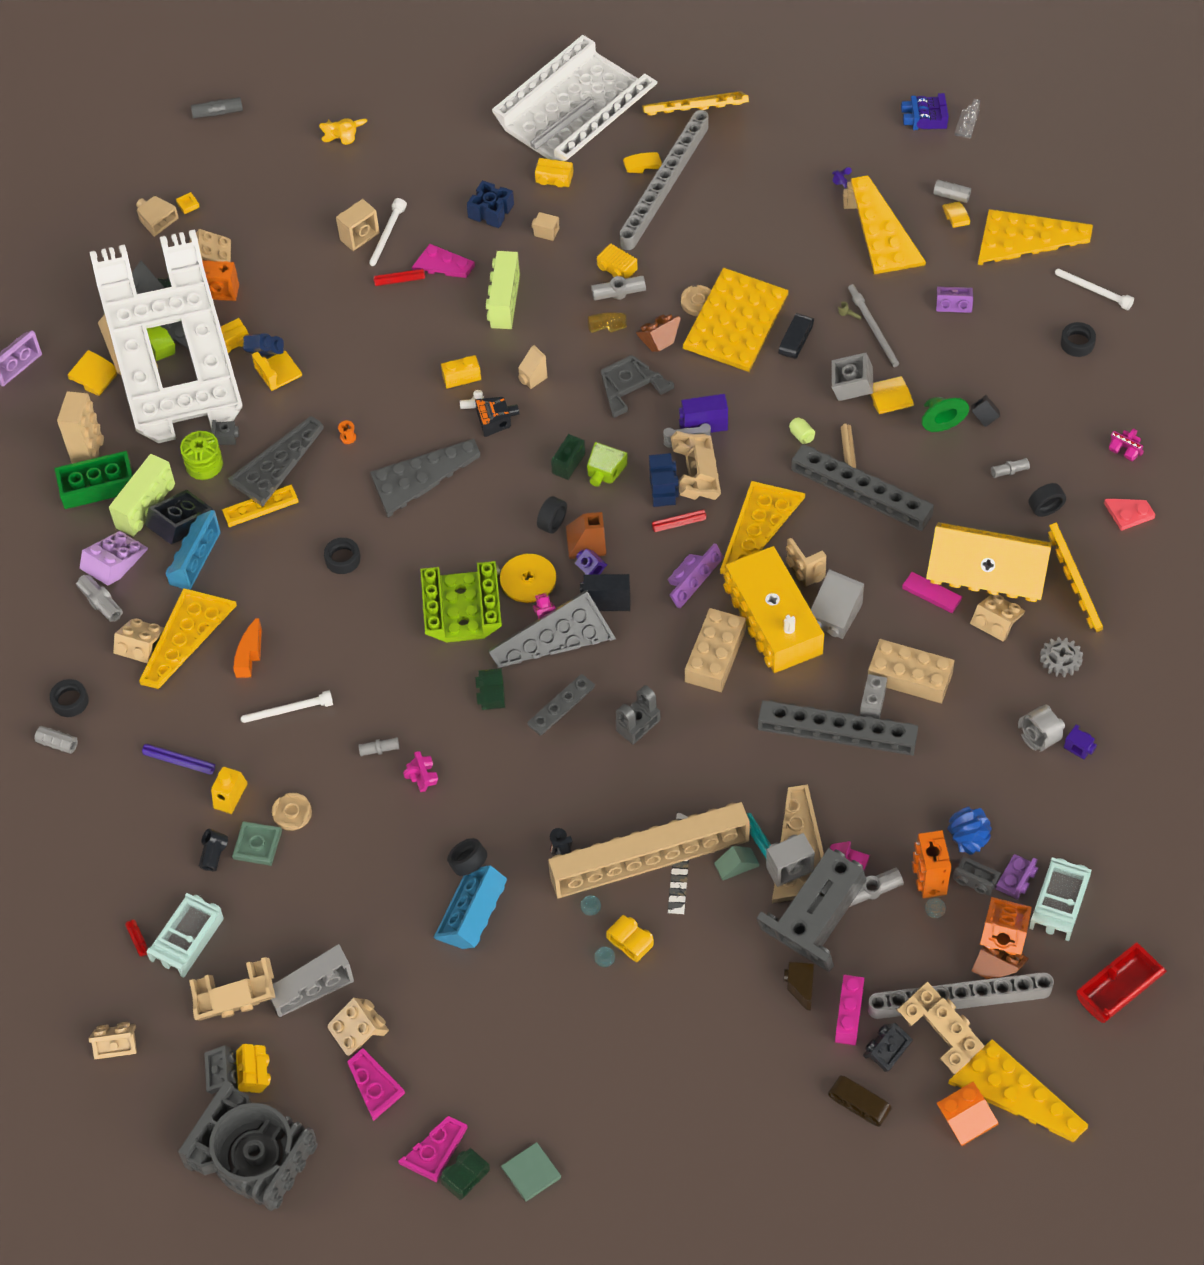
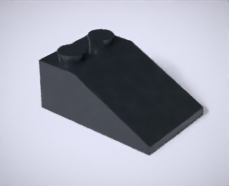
[145,490,213,545]

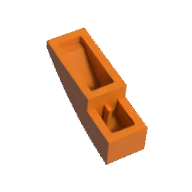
[233,618,262,678]

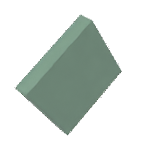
[232,821,282,866]
[501,1142,561,1202]

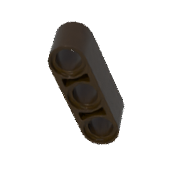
[828,1075,892,1127]

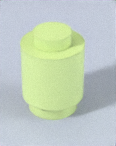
[789,417,815,444]

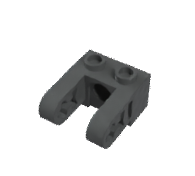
[616,685,660,745]

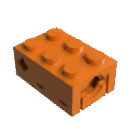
[202,260,239,301]
[912,830,951,898]
[980,897,1032,955]

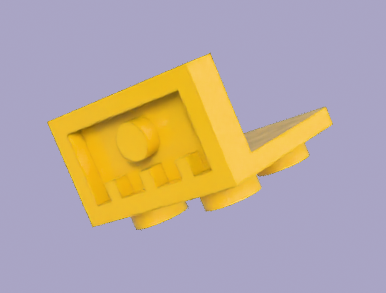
[251,351,302,391]

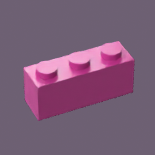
[835,975,864,1045]

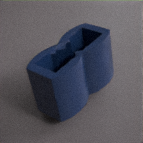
[243,333,284,356]

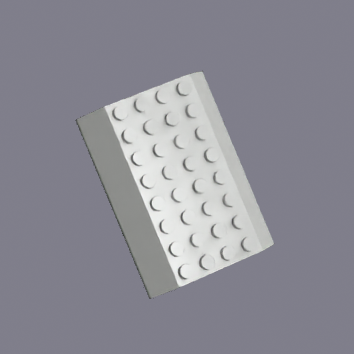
[492,35,657,161]

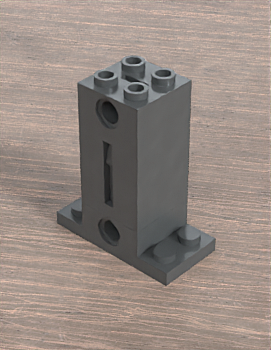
[757,848,866,973]

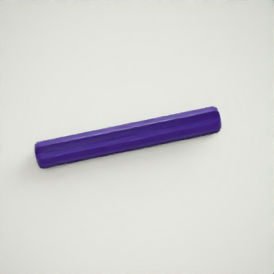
[142,744,215,775]

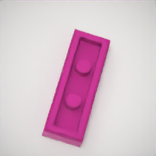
[902,572,962,614]

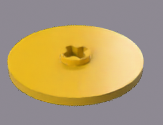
[500,554,556,603]

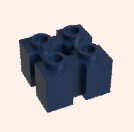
[467,180,514,228]
[649,453,679,507]

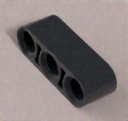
[778,313,814,359]

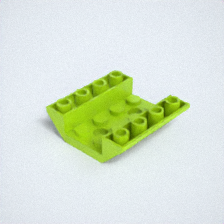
[420,561,502,643]

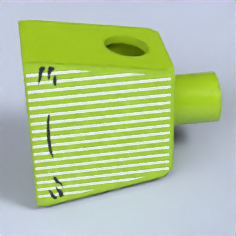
[587,442,628,487]

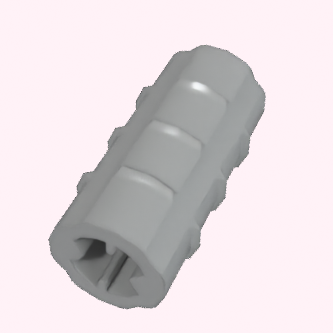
[933,180,971,203]
[35,726,78,754]

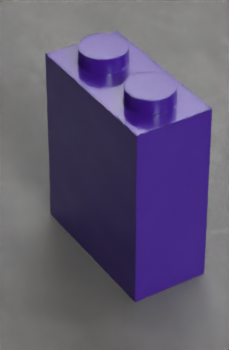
[679,394,728,433]

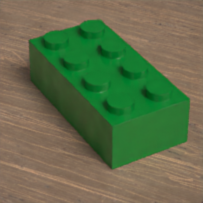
[55,451,133,509]

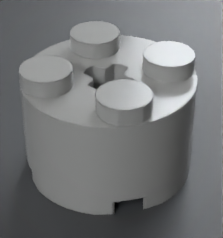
[1018,704,1065,752]

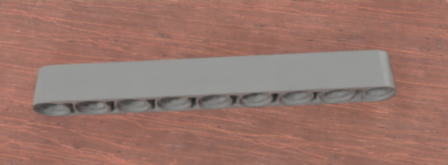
[868,972,1054,1019]

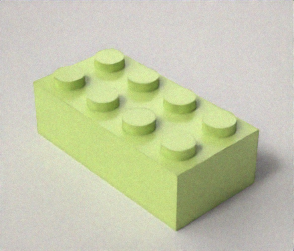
[486,251,520,329]
[109,454,175,537]

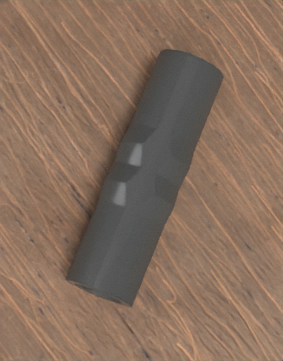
[191,97,243,119]

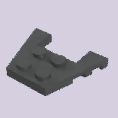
[601,355,674,418]

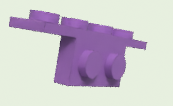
[667,544,724,608]

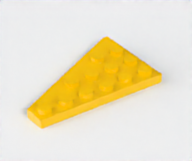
[978,209,1093,265]

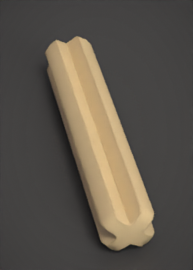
[840,423,856,468]

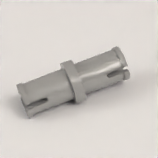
[991,458,1030,478]
[359,737,400,756]

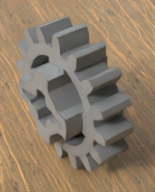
[1040,637,1083,677]

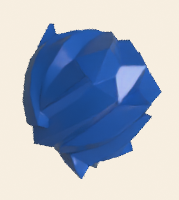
[948,806,992,855]

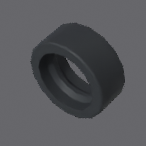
[1061,322,1096,357]
[1028,483,1066,517]
[537,496,567,534]
[324,537,361,574]
[50,679,88,717]
[447,838,487,876]

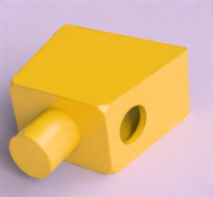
[211,767,248,814]

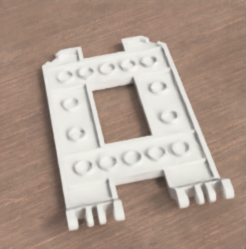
[89,229,242,443]

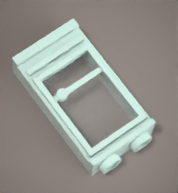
[1029,857,1092,941]
[146,893,224,978]

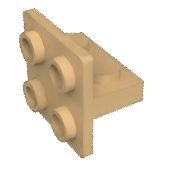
[88,1022,137,1060]

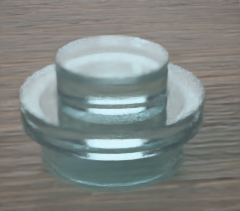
[581,895,601,915]
[925,898,946,918]
[594,947,615,967]

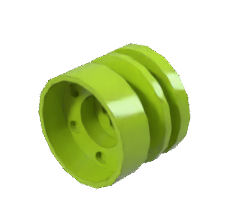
[180,431,223,480]

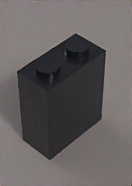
[580,574,630,611]

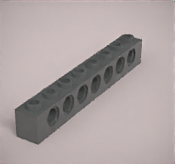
[791,444,934,531]
[758,700,918,756]

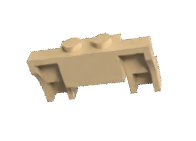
[671,431,721,500]
[189,957,276,1021]
[896,982,984,1074]

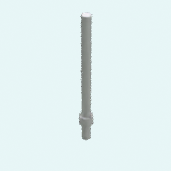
[848,284,899,367]

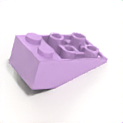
[79,531,148,586]

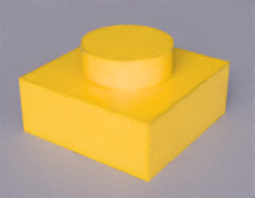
[176,192,199,214]

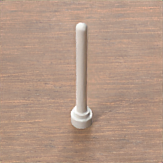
[369,198,407,266]
[1055,269,1134,311]
[241,690,333,723]

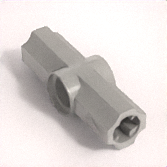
[591,275,646,301]
[76,575,123,622]
[849,867,904,907]

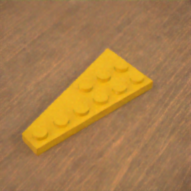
[642,91,749,115]
[851,175,926,274]
[720,481,805,574]
[1048,522,1103,632]
[139,588,237,689]
[948,1039,1088,1142]

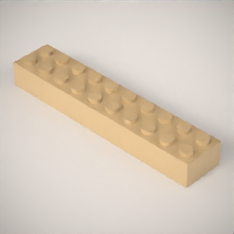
[548,802,750,899]

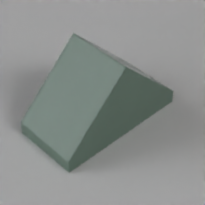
[714,846,760,881]

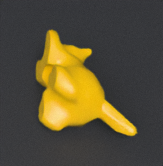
[319,118,367,145]

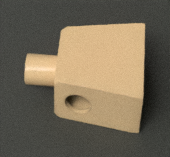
[136,196,179,237]

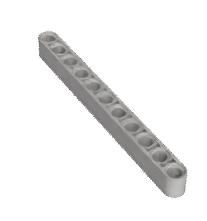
[620,110,709,250]

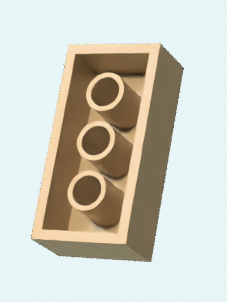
[57,391,104,464]
[685,608,746,693]
[868,639,955,704]

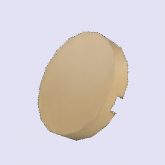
[681,285,711,316]
[272,793,312,831]

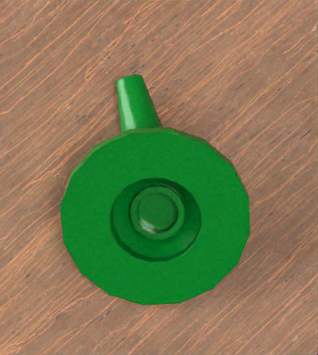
[921,397,969,432]

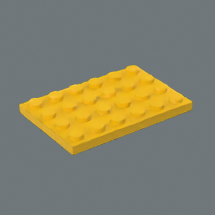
[683,267,789,372]

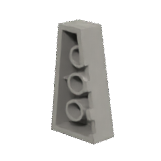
[270,944,354,1017]

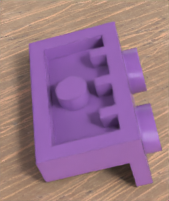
[936,287,973,313]
[996,854,1038,900]

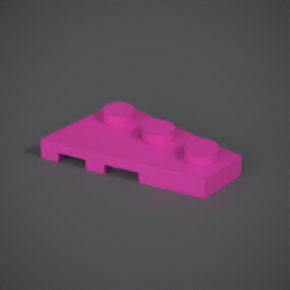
[412,244,475,278]
[347,1048,405,1121]
[398,1116,468,1183]

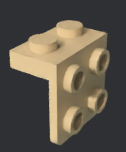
[189,229,231,262]
[786,538,826,586]
[970,594,1025,641]
[113,618,164,663]
[328,998,389,1056]

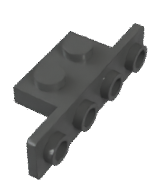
[527,674,595,736]

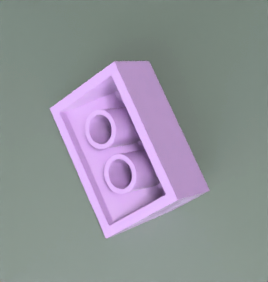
[0,331,42,387]

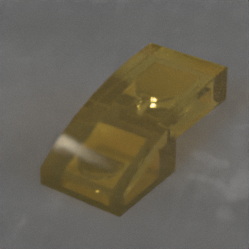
[588,313,627,333]

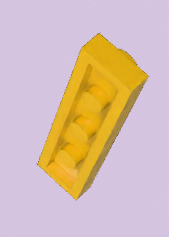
[222,484,298,527]

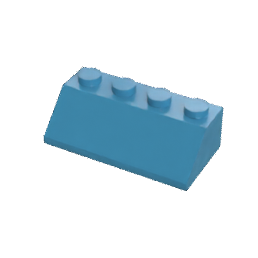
[166,510,221,590]
[434,865,507,949]

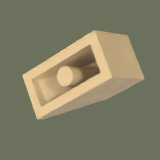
[518,345,547,389]

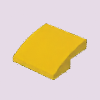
[68,350,118,396]
[870,376,914,414]

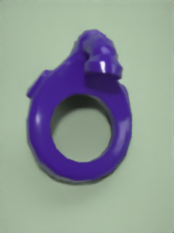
[832,167,852,189]

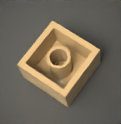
[336,199,380,251]

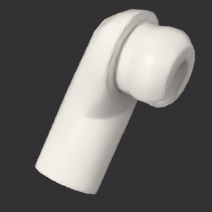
[460,390,484,409]

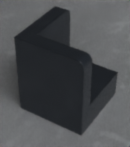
[971,395,1000,427]

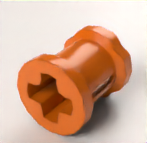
[338,420,356,444]

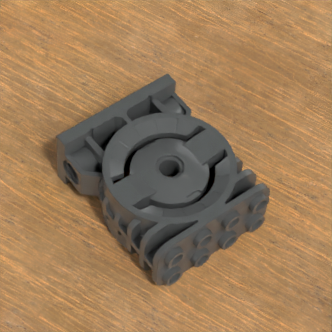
[178,1080,318,1211]

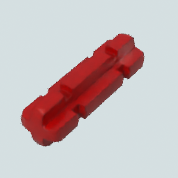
[125,919,148,957]

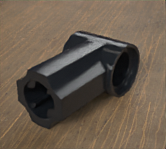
[199,828,228,872]

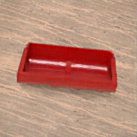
[1076,942,1167,1023]

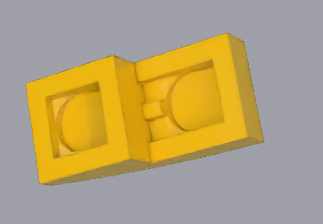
[623,152,662,173]
[942,202,970,228]

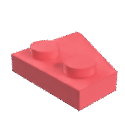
[1104,499,1155,531]

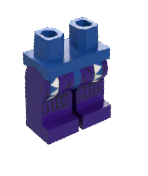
[901,93,949,130]

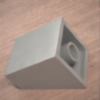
[811,569,864,639]

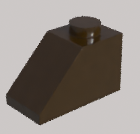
[784,962,814,1011]

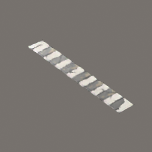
[668,812,689,914]

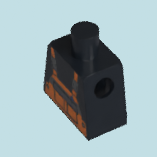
[475,397,520,437]

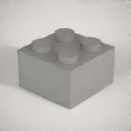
[832,353,873,401]
[766,833,815,887]

